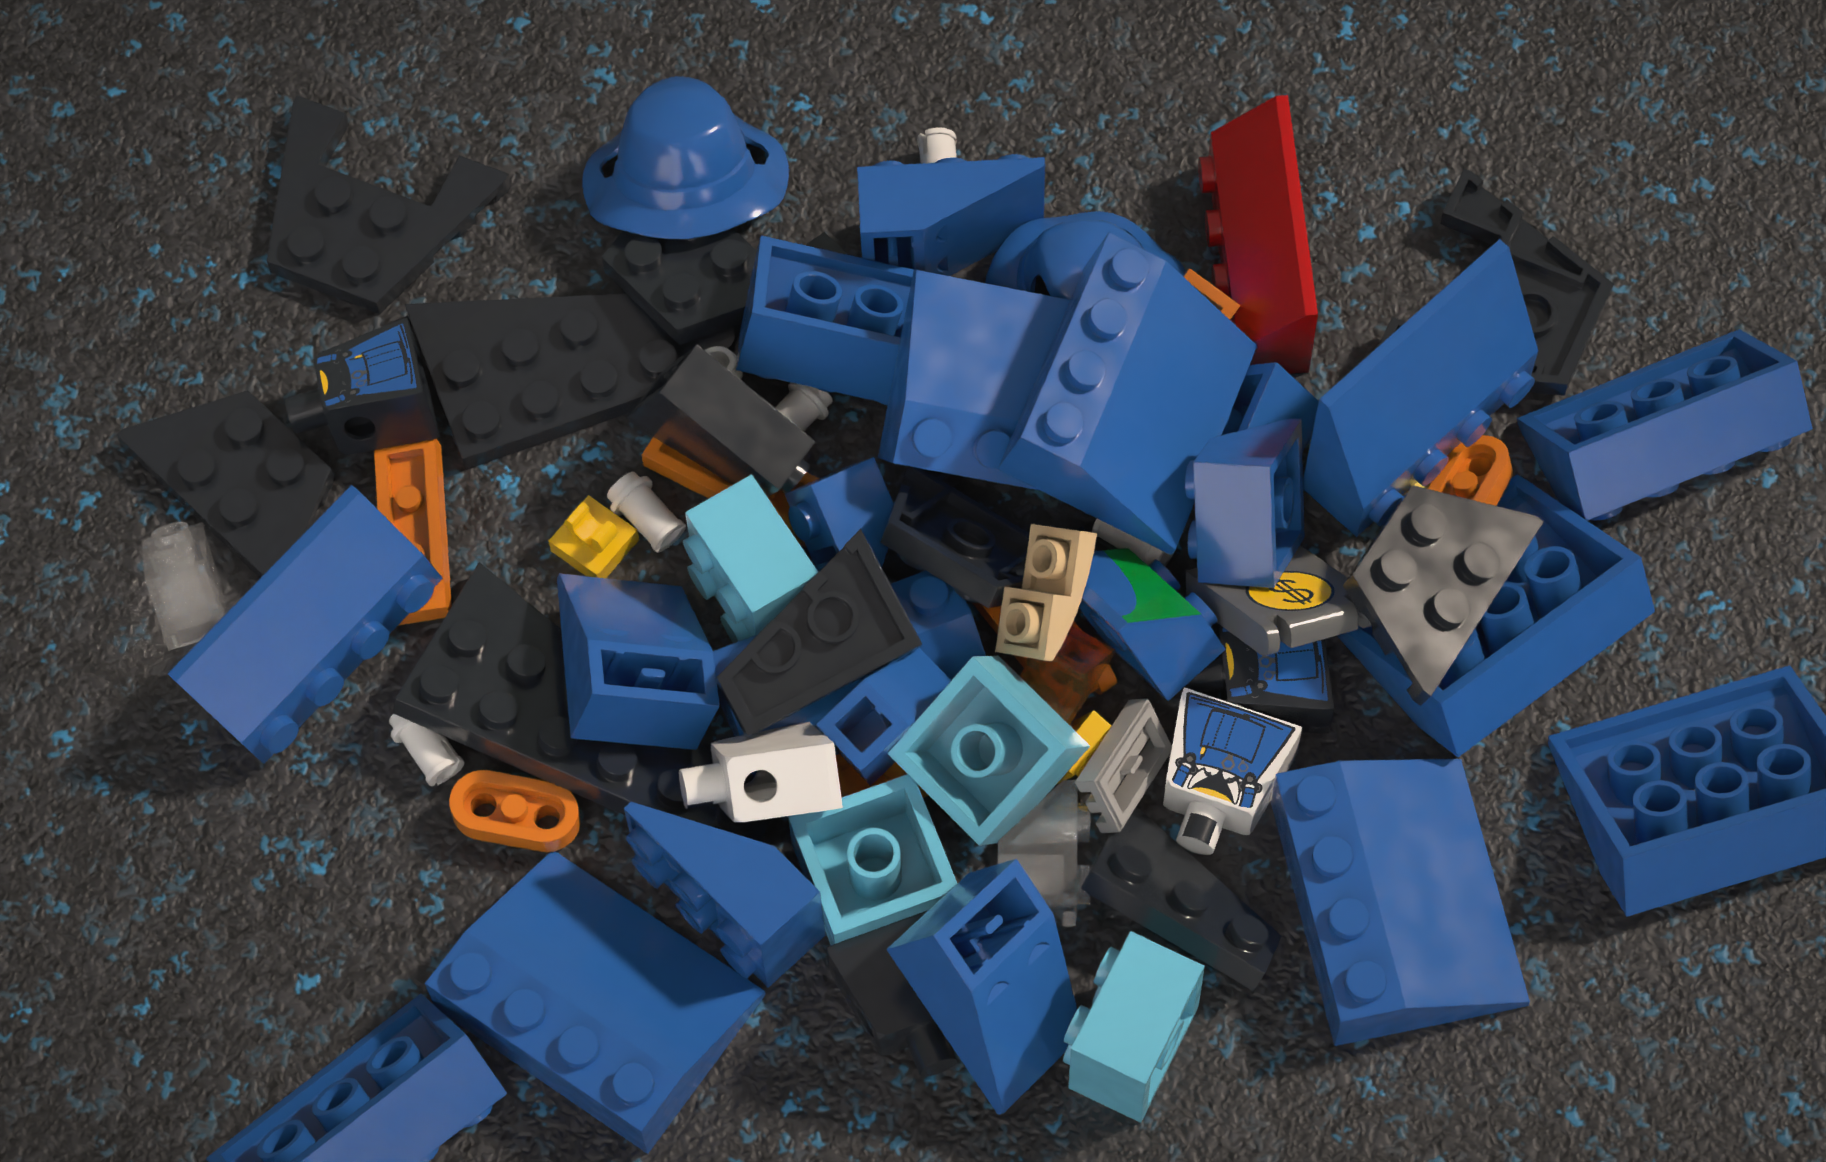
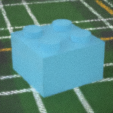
[683,474,818,643]
[887,656,1090,846]
[788,774,957,945]
[1063,931,1205,1123]

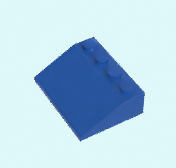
[998,232,1257,555]
[1303,239,1538,537]
[878,269,1070,490]
[1336,474,1655,757]
[1548,665,1826,917]
[1271,759,1530,1046]
[425,851,765,1154]

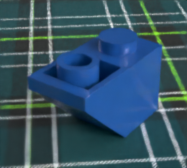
[784,457,894,572]
[816,648,951,786]

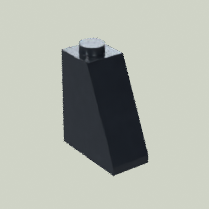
[626,345,816,497]

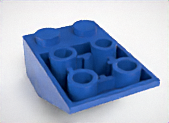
[857,154,1045,276]
[557,573,719,750]
[624,802,826,988]
[886,858,1077,1114]

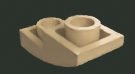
[995,524,1097,661]

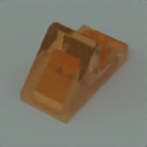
[1020,626,1115,725]

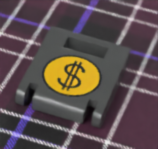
[1186,545,1371,656]

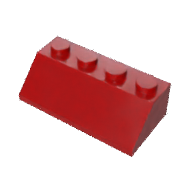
[1198,95,1318,374]

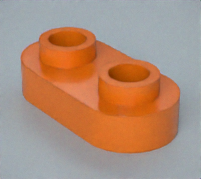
[1428,435,1513,506]
[449,770,580,852]

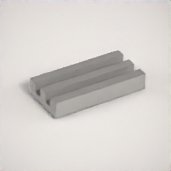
[1075,698,1172,833]

